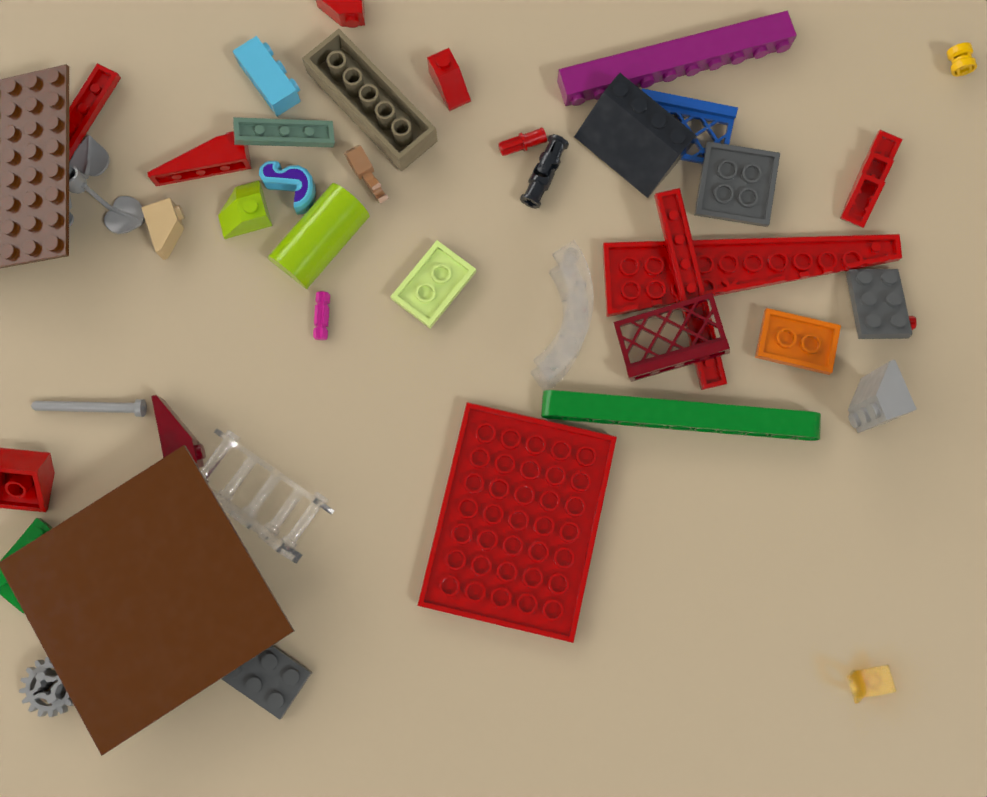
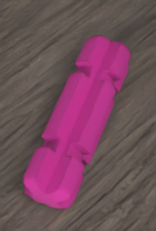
[313,291,330,341]

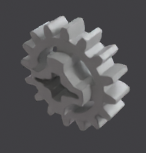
[19,657,74,717]

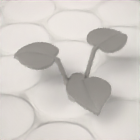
[69,135,145,234]

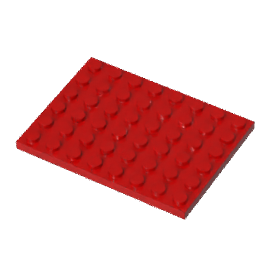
[417,402,617,643]

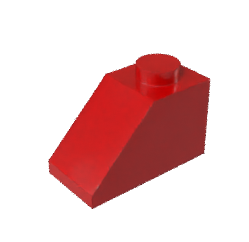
[316,0,365,28]
[427,48,471,111]

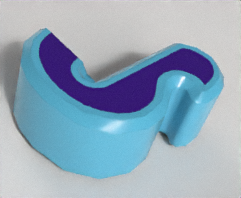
[259,161,316,215]

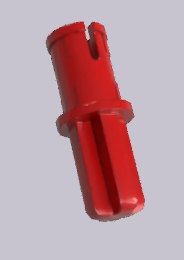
[498,127,547,156]

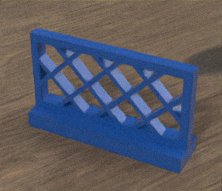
[642,88,738,164]

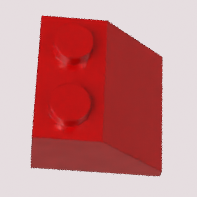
[0,448,55,513]

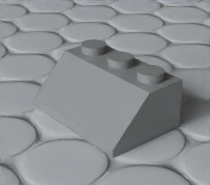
[848,360,917,433]

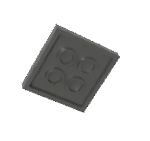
[694,141,780,227]

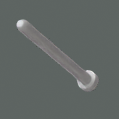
[31,399,147,417]

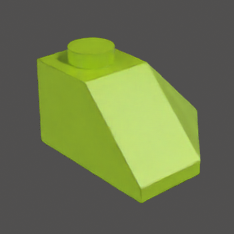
[218,180,272,239]

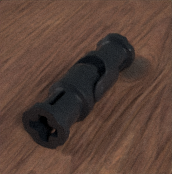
[520,134,569,209]

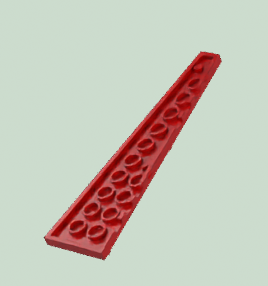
[602,234,902,317]

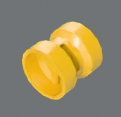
[946,42,977,77]

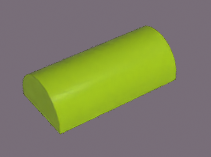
[268,183,370,289]

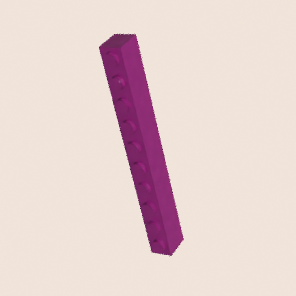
[557,10,797,106]

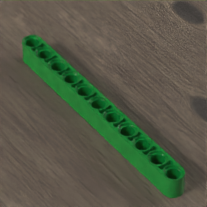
[541,390,821,441]

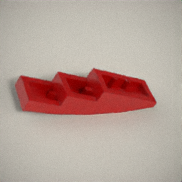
[840,130,903,228]

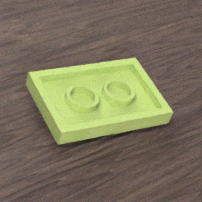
[390,240,476,329]

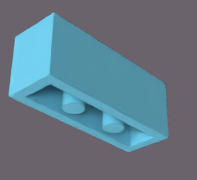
[232,36,301,117]

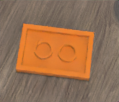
[755,308,841,375]

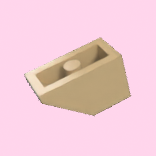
[141,198,185,260]

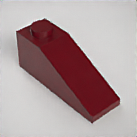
[151,395,206,468]

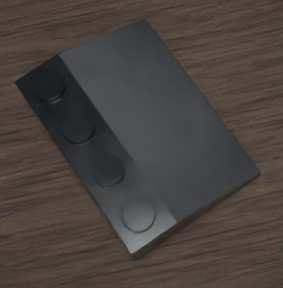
[574,73,696,198]

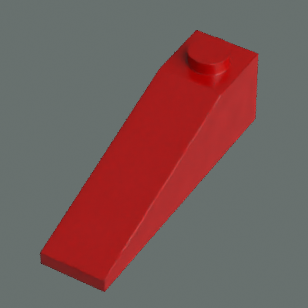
[147,131,252,186]

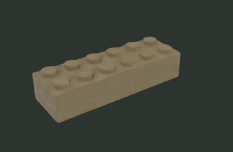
[302,29,438,172]

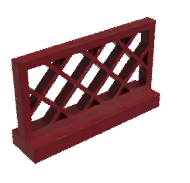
[613,293,730,382]

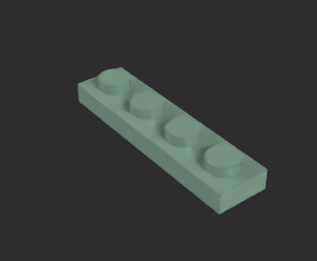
[233,117,335,148]

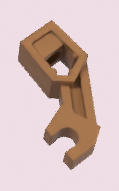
[343,145,389,204]

